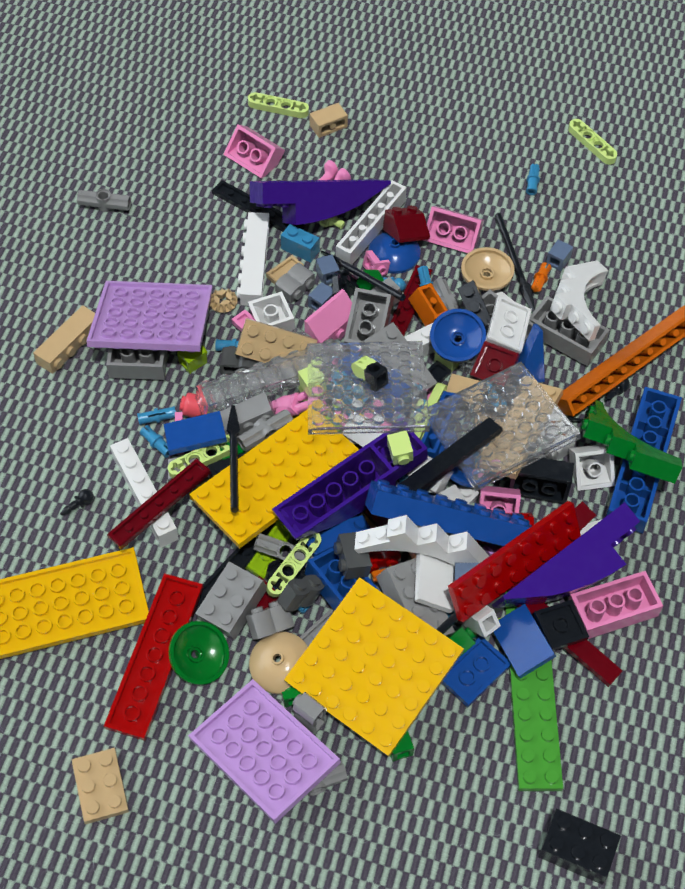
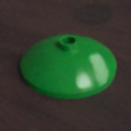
[169,621,229,685]

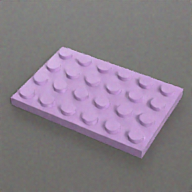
[188,679,341,824]

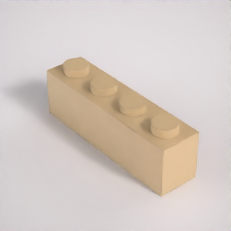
[33,305,95,374]

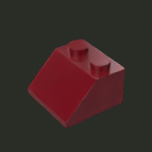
[383,205,430,243]

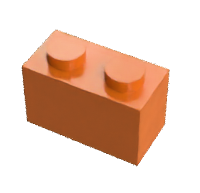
[408,283,448,326]

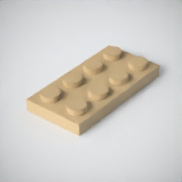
[235,318,318,373]

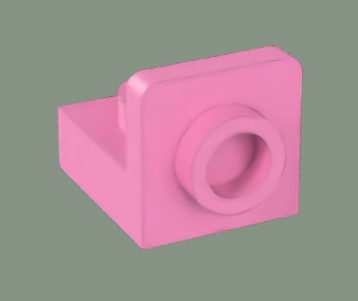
[362,250,390,276]

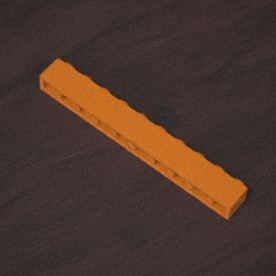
[557,305,685,416]

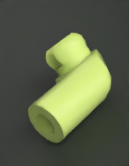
[319,216,345,229]

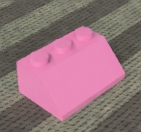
[223,124,285,178]
[424,206,484,253]
[304,289,352,355]

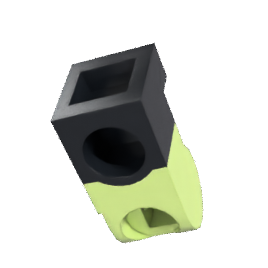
[351,356,389,392]

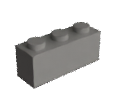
[220,392,276,436]

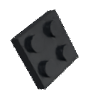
[533,600,589,651]

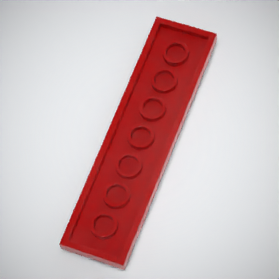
[448,501,581,622]
[104,573,204,741]

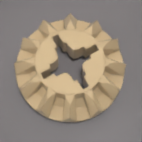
[210,288,238,313]

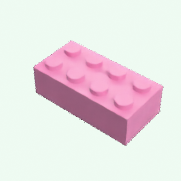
[568,571,663,639]

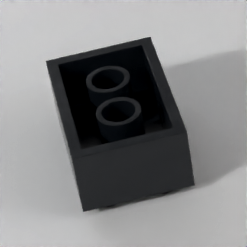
[509,455,574,504]
[538,808,621,885]

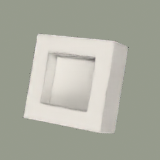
[458,485,480,505]

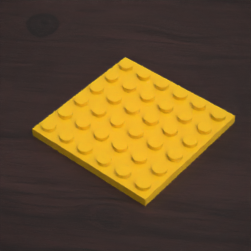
[284,577,464,757]

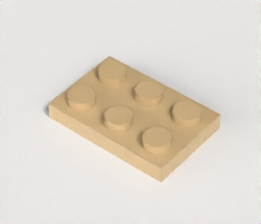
[71,748,129,825]

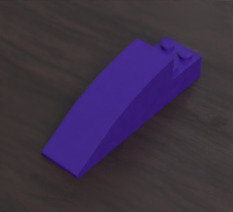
[250,179,391,225]
[272,420,428,540]
[492,502,640,608]

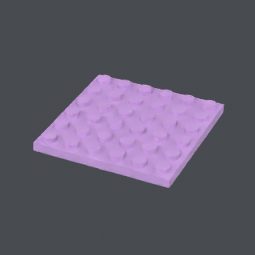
[87,281,213,352]

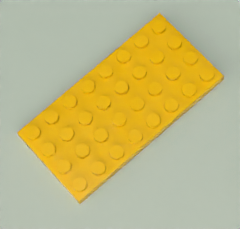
[189,406,359,549]
[0,547,149,659]

